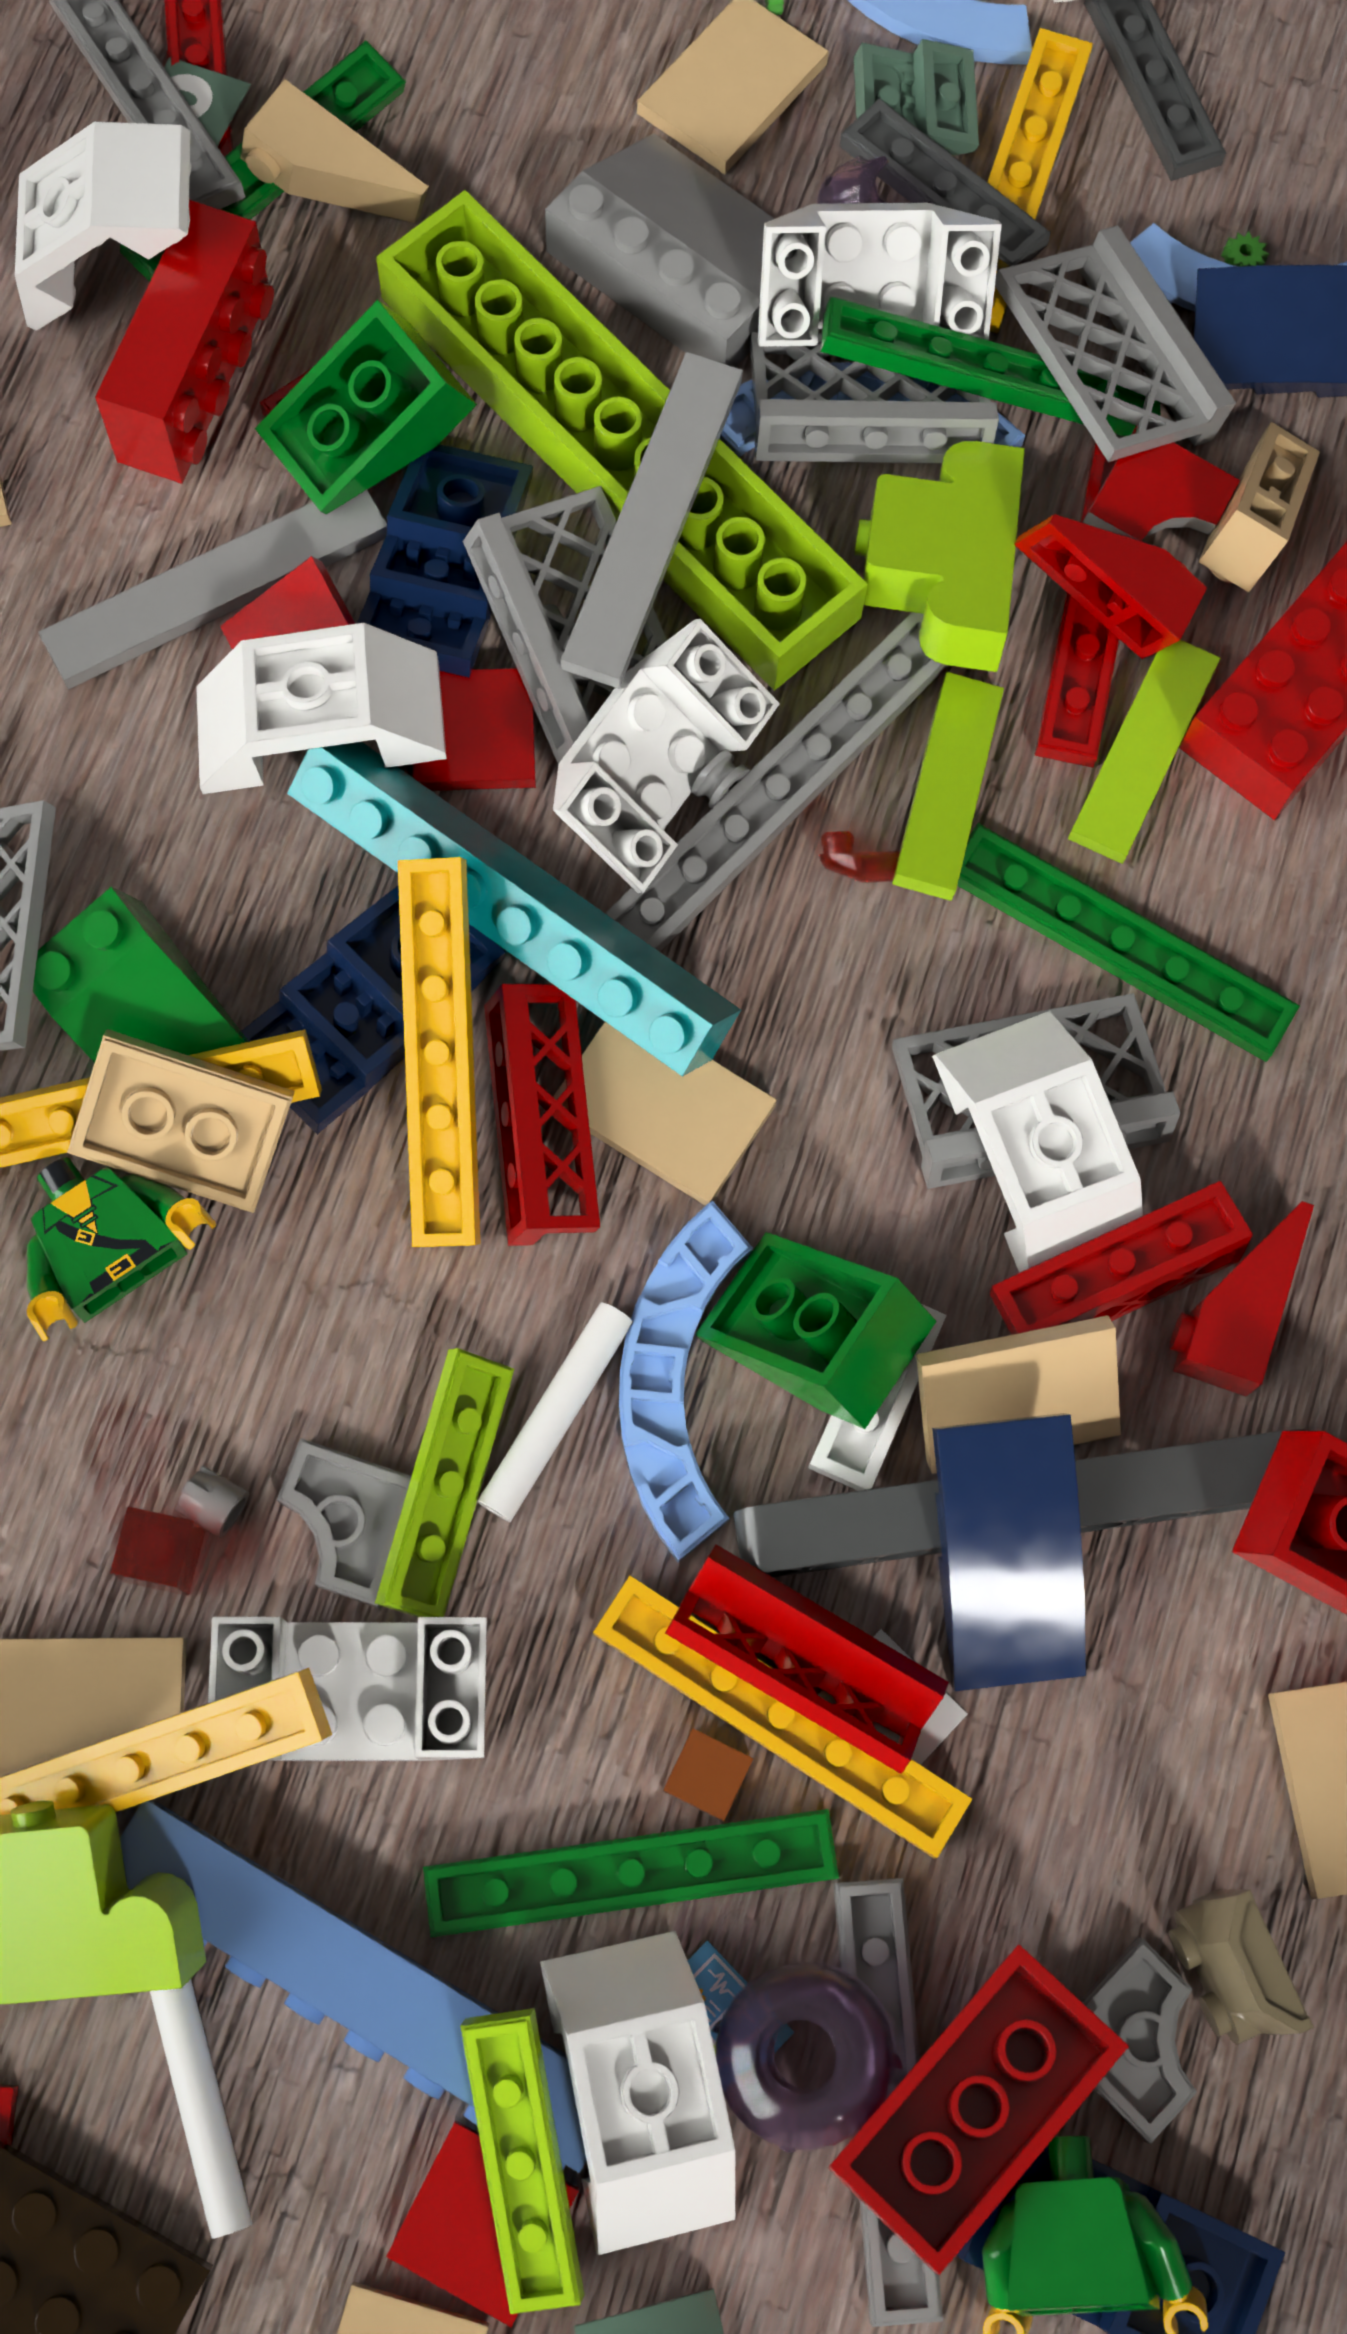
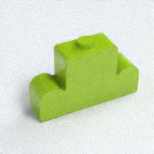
[854,441,1025,672]
[0,1800,206,2005]

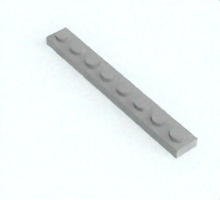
[605,612,949,952]

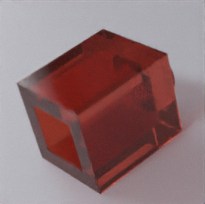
[110,1507,206,1596]

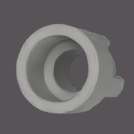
[175,1465,249,1538]

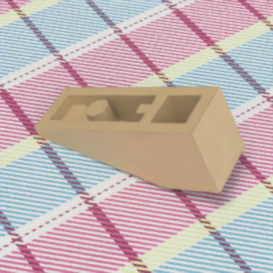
[241,79,429,223]
[1199,422,1320,592]

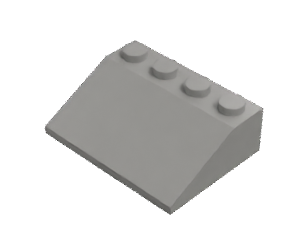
[545,133,774,368]

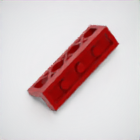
[484,984,600,1246]
[989,1180,1253,1335]
[665,1544,949,1774]

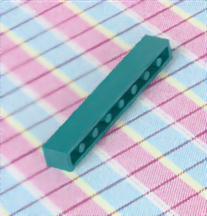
[287,741,741,1077]

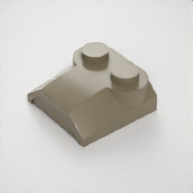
[1169,1889,1314,2045]

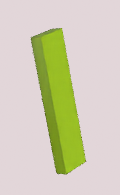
[1068,639,1221,864]
[892,671,1004,901]
[374,1348,515,1617]
[460,2008,585,2314]

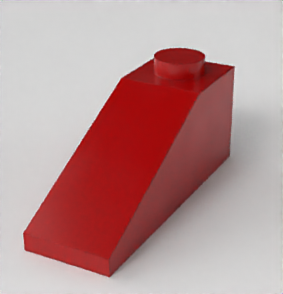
[1014,514,1207,659]
[1169,1201,1314,1397]

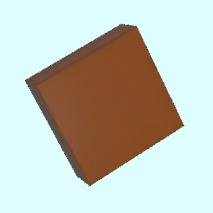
[663,1728,754,1821]

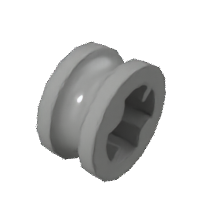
[692,750,751,809]

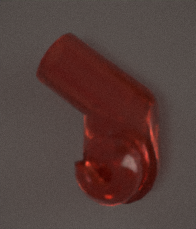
[818,831,900,883]

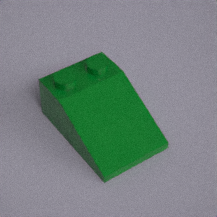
[255,299,477,515]
[33,887,249,1063]
[695,1232,937,1429]

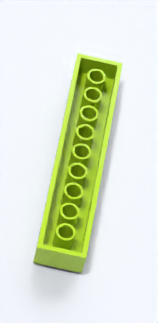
[376,190,868,691]

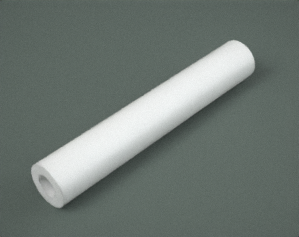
[477,1302,633,1522]
[150,1979,253,2239]

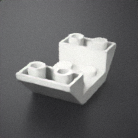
[15,122,191,331]
[758,203,1002,347]
[553,619,780,893]
[197,623,447,794]
[932,1011,1143,1273]
[208,1617,487,1761]
[540,1931,735,2255]

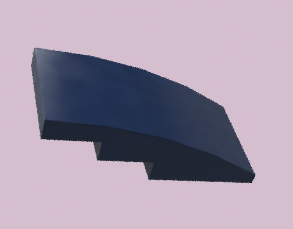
[1194,265,1347,398]
[356,444,533,678]
[241,885,505,1135]
[932,1413,1086,1691]
[956,2145,1285,2334]

